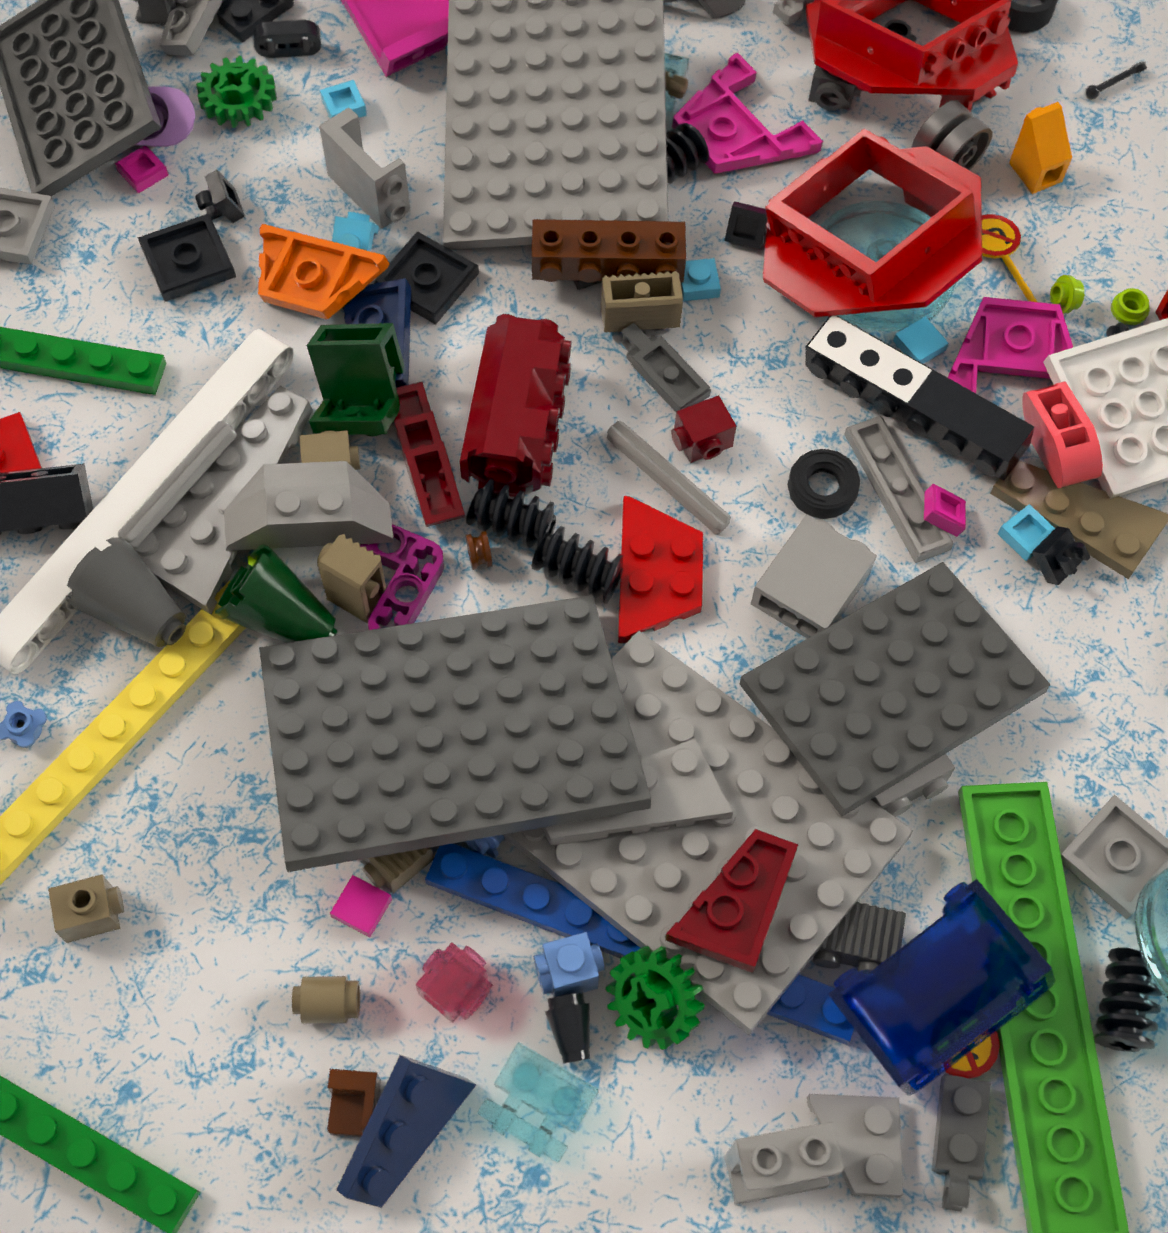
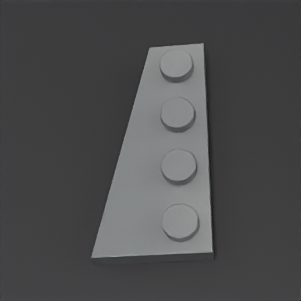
[159,0,223,56]
[542,738,733,846]

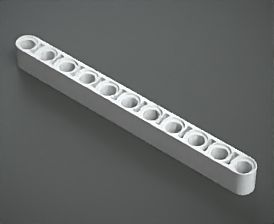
[0,329,294,675]

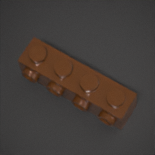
[532,219,686,283]

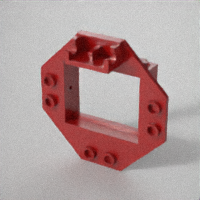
[806,0,1018,112]
[763,128,982,317]

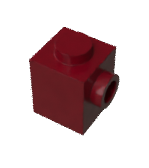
[671,395,737,463]

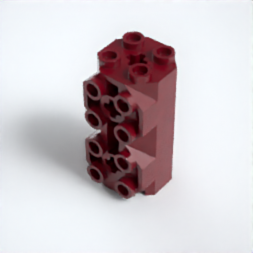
[460,314,572,497]

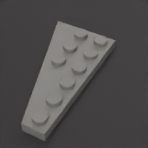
[135,386,313,614]

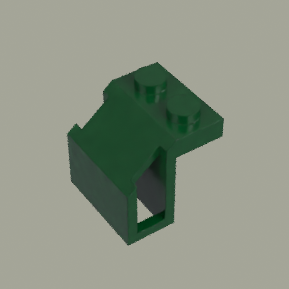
[306,323,404,437]

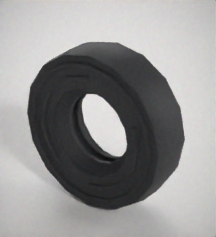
[787,449,860,519]

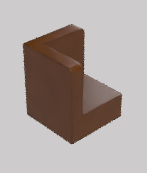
[327,1069,381,1137]

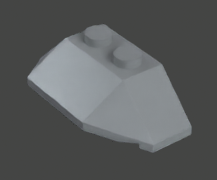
[224,461,393,551]

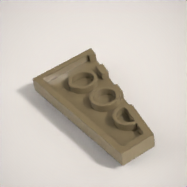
[990,460,1168,579]

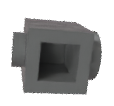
[808,65,862,110]

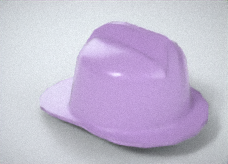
[135,86,195,147]

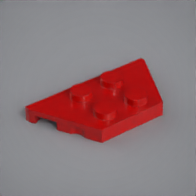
[618,496,703,643]

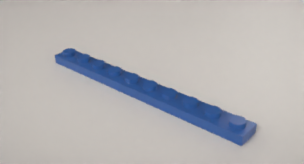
[425,843,863,1045]

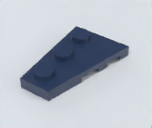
[342,278,411,388]
[336,1055,477,1208]

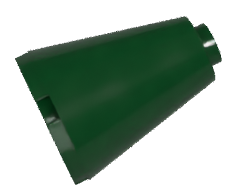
[215,544,338,643]

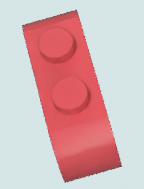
[1022,381,1103,488]

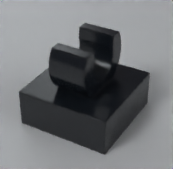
[195,170,245,223]
[724,201,768,250]
[1032,526,1091,585]

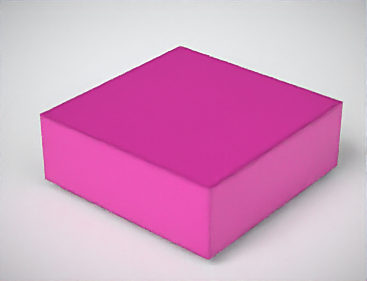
[115,146,168,194]
[924,484,966,537]
[330,875,392,938]

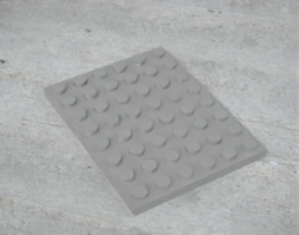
[443,0,668,250]
[503,631,913,1035]

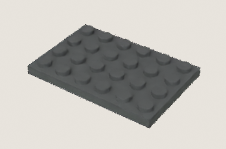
[0,0,162,196]
[739,562,1050,817]

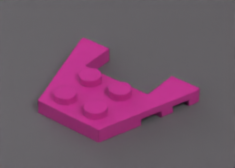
[672,52,823,174]
[948,297,1073,393]

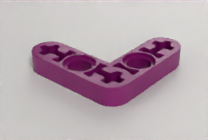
[359,524,444,630]

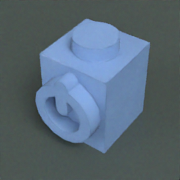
[533,932,605,997]

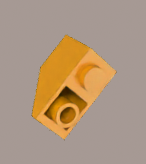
[1009,102,1072,194]

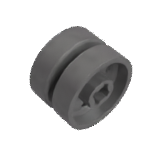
[911,100,992,171]

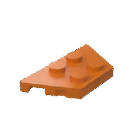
[258,224,390,320]

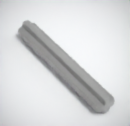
[118,420,237,549]
[607,421,731,534]

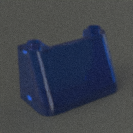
[828,879,1055,1096]

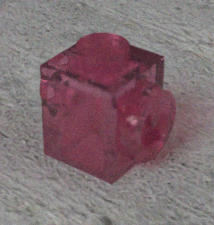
[415,942,493,1023]

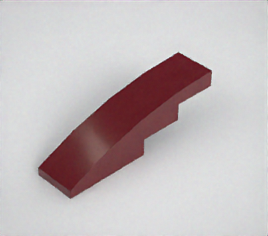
[393,382,465,527]

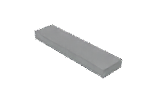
[844,415,954,563]

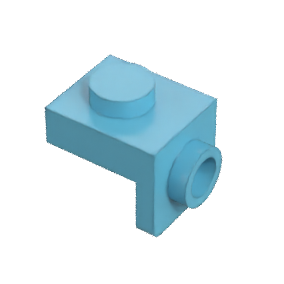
[332,212,379,251]

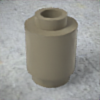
[292,976,360,1024]

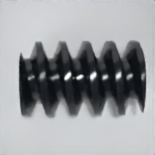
[667,123,709,184]
[466,479,556,548]
[531,526,624,604]
[1094,948,1167,1052]

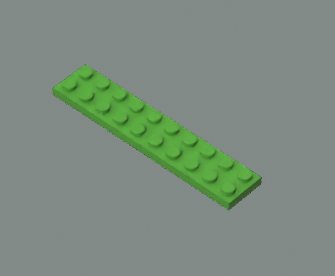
[958,782,1129,1233]

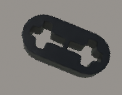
[254,20,321,58]

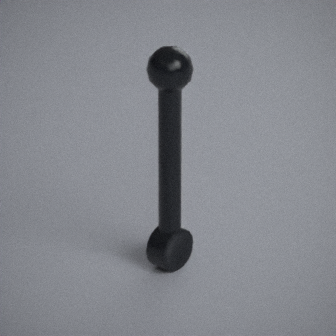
[1085,61,1147,99]

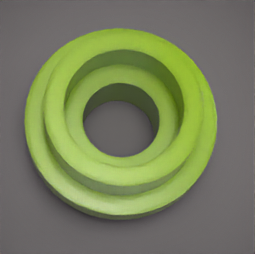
[1050,275,1085,313]
[1111,288,1150,325]

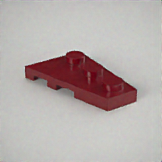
[665,829,799,973]

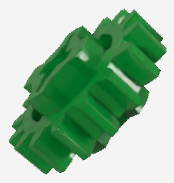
[196,56,277,128]
[605,945,705,1050]

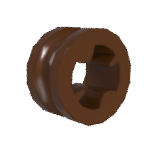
[465,531,493,570]

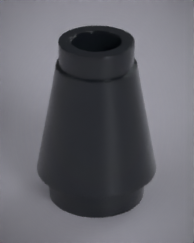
[545,992,590,1064]

